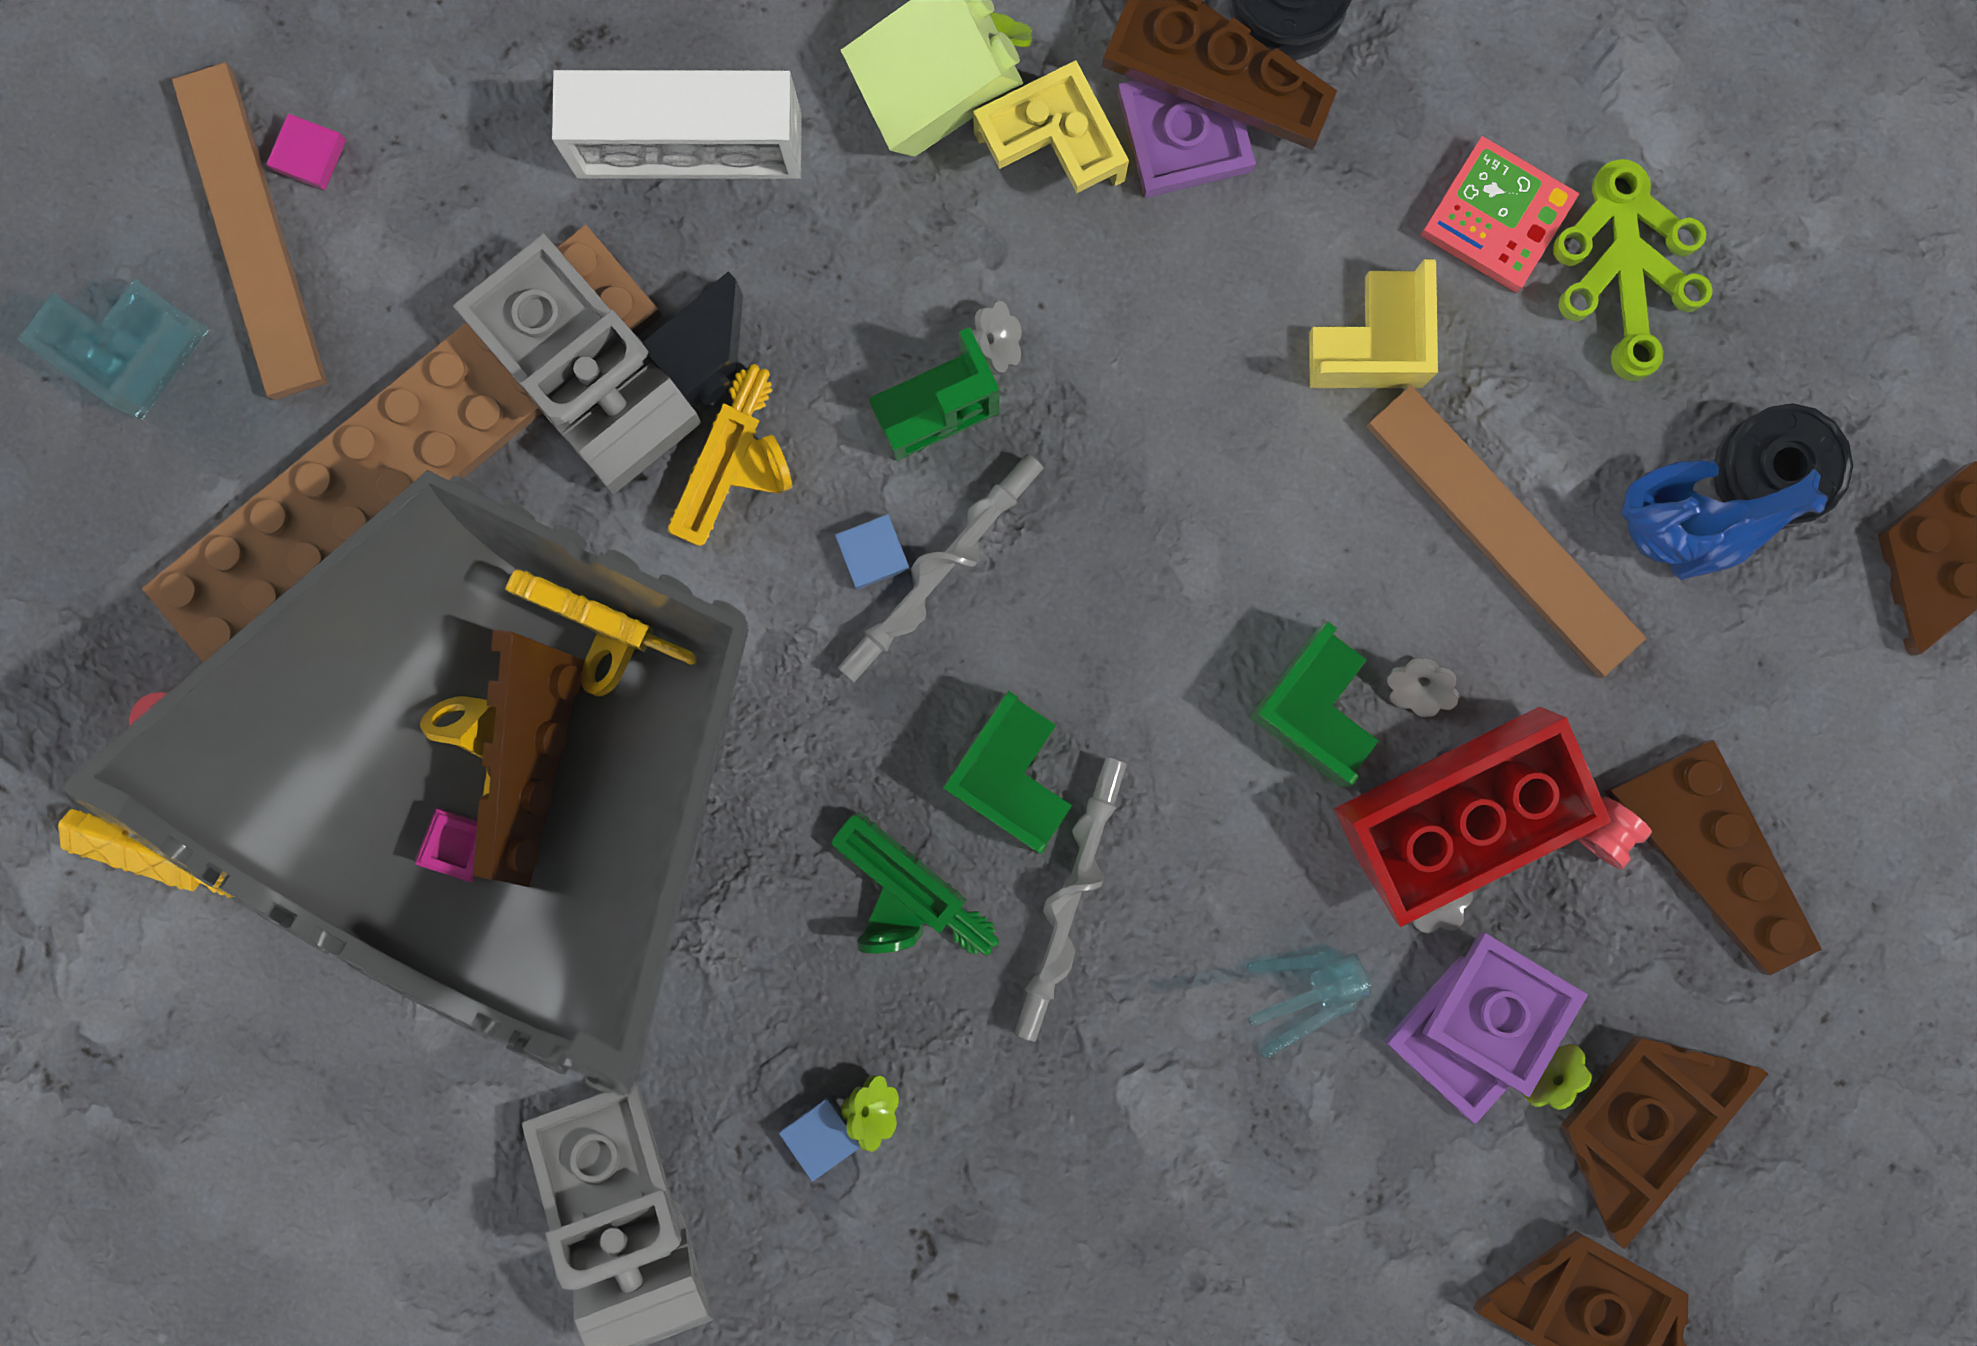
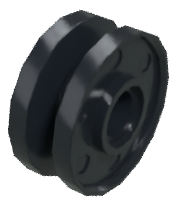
[1229,0,1352,61]
[1714,403,1854,530]

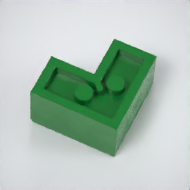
[869,326,1000,461]
[1249,621,1379,787]
[943,691,1072,854]

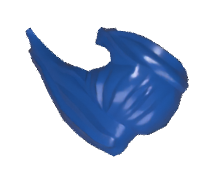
[1622,459,1828,580]

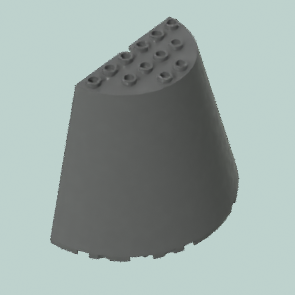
[62,470,749,1096]

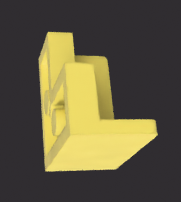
[973,60,1129,193]
[1309,259,1438,388]

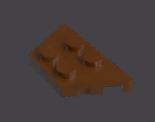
[1878,461,1977,656]
[1561,1036,1768,1250]
[1473,1230,1688,1346]

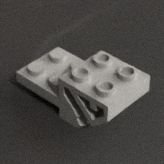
[453,233,701,495]
[522,1083,714,1346]

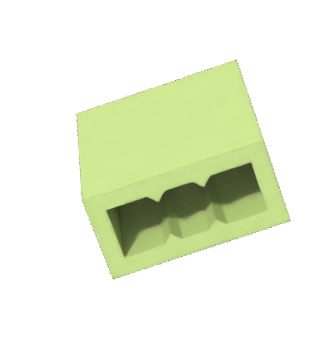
[841,0,1024,157]

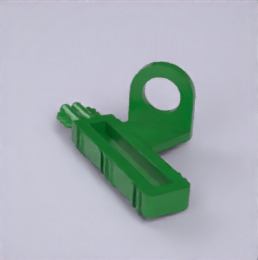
[832,812,999,956]

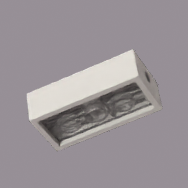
[552,70,801,179]

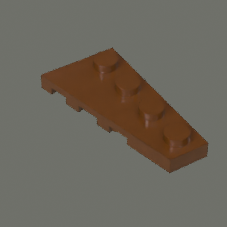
[1102,0,1337,150]
[473,629,585,887]
[1604,740,1822,975]

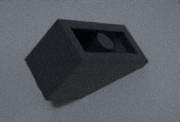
[642,271,743,409]

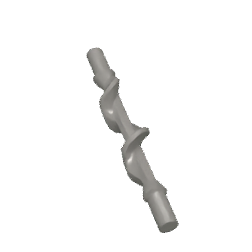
[837,454,1044,682]
[1014,757,1127,1042]

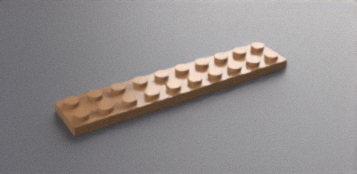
[142,224,661,663]

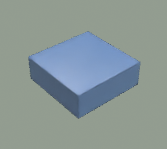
[835,514,910,590]
[779,1096,860,1182]

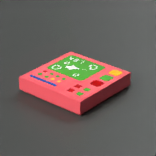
[1420,136,1579,294]

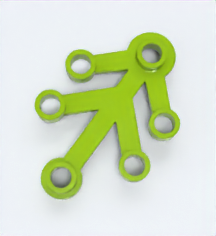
[1553,159,1713,381]

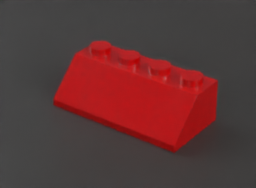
[1333,706,1612,927]

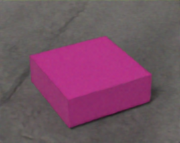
[266,114,346,191]
[414,806,477,883]

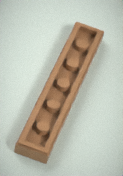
[172,62,328,400]
[1366,385,1647,678]

